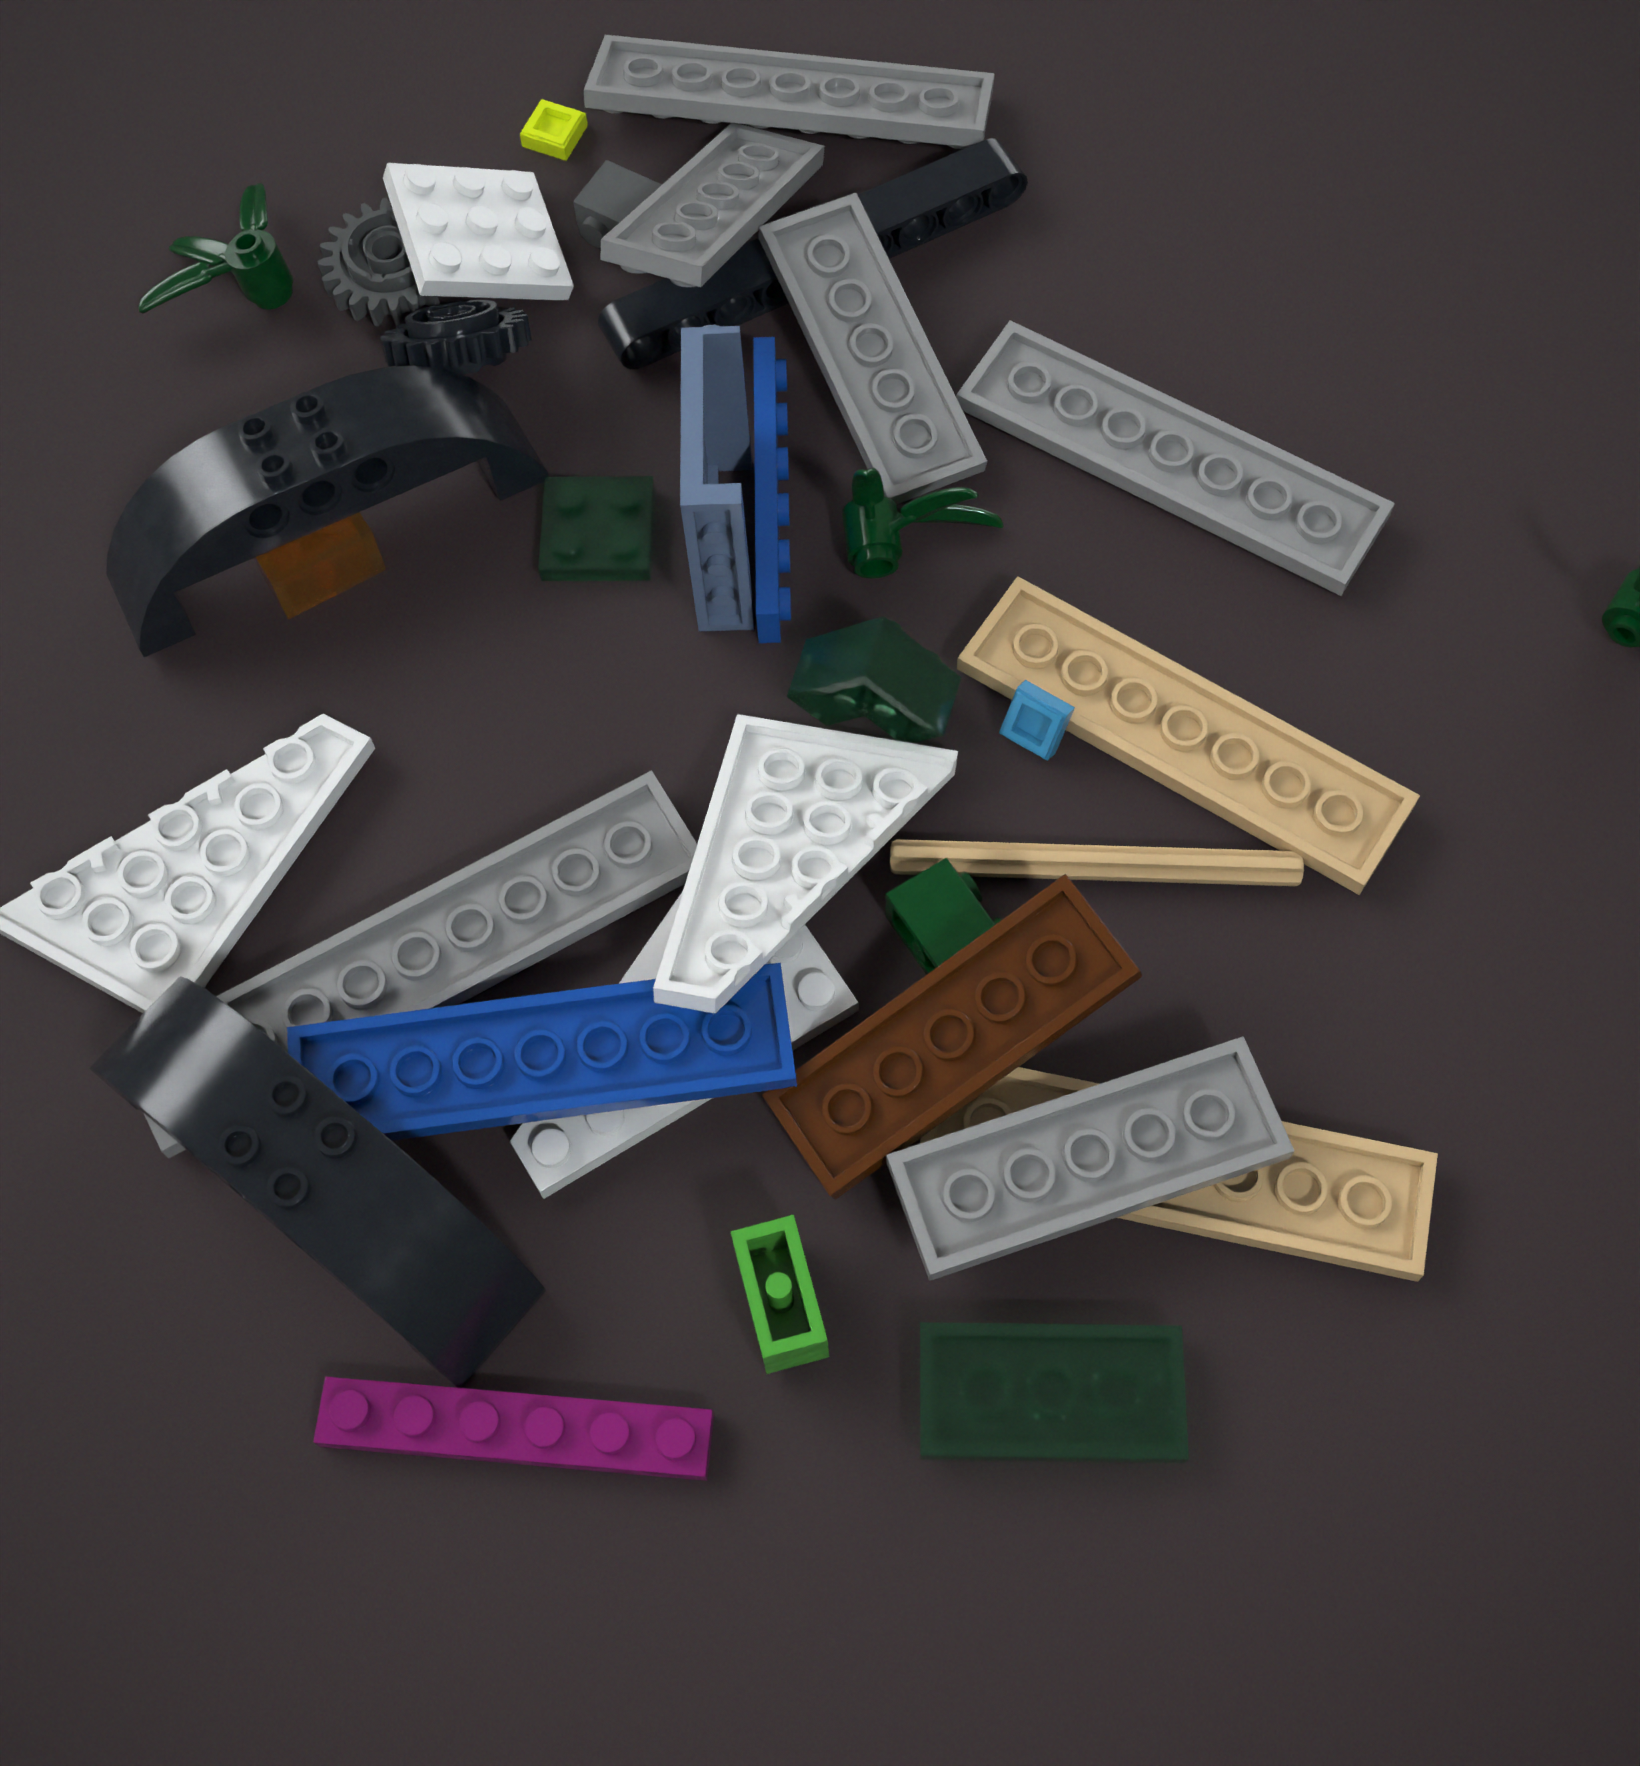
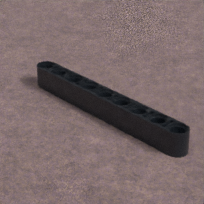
[598,138,1028,369]

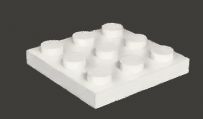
[383,163,574,301]

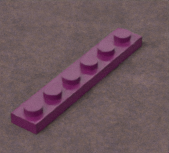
[313,1376,714,1481]

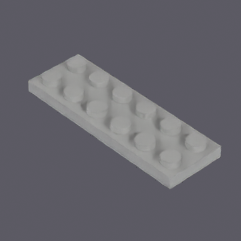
[600,123,825,287]
[758,193,987,504]
[886,1036,1294,1281]

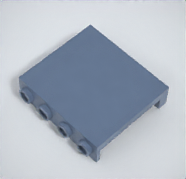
[680,325,754,631]

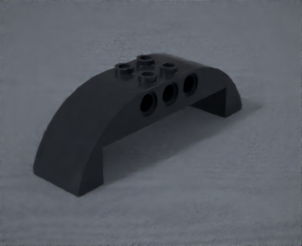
[106,366,549,657]
[89,976,546,1388]

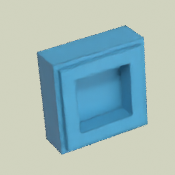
[999,680,1075,761]

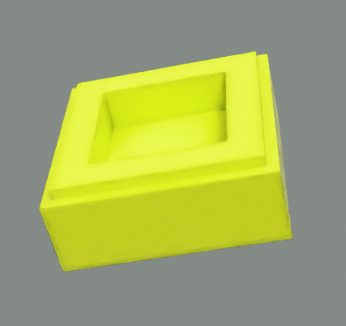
[520,99,588,161]

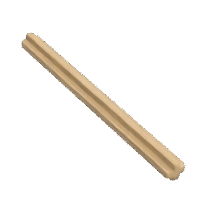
[890,839,1304,886]

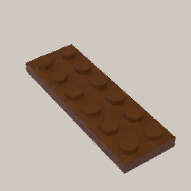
[762,874,1143,1200]

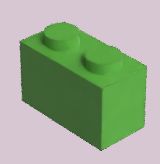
[730,1215,829,1374]

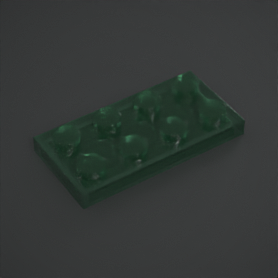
[920,1322,1189,1463]

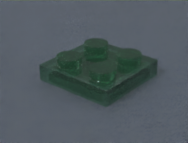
[538,476,655,581]

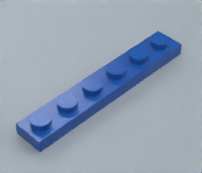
[753,337,791,643]

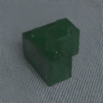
[787,616,962,743]

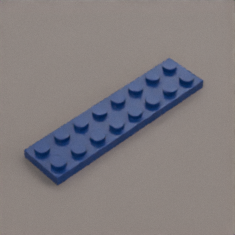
[287,962,797,1141]

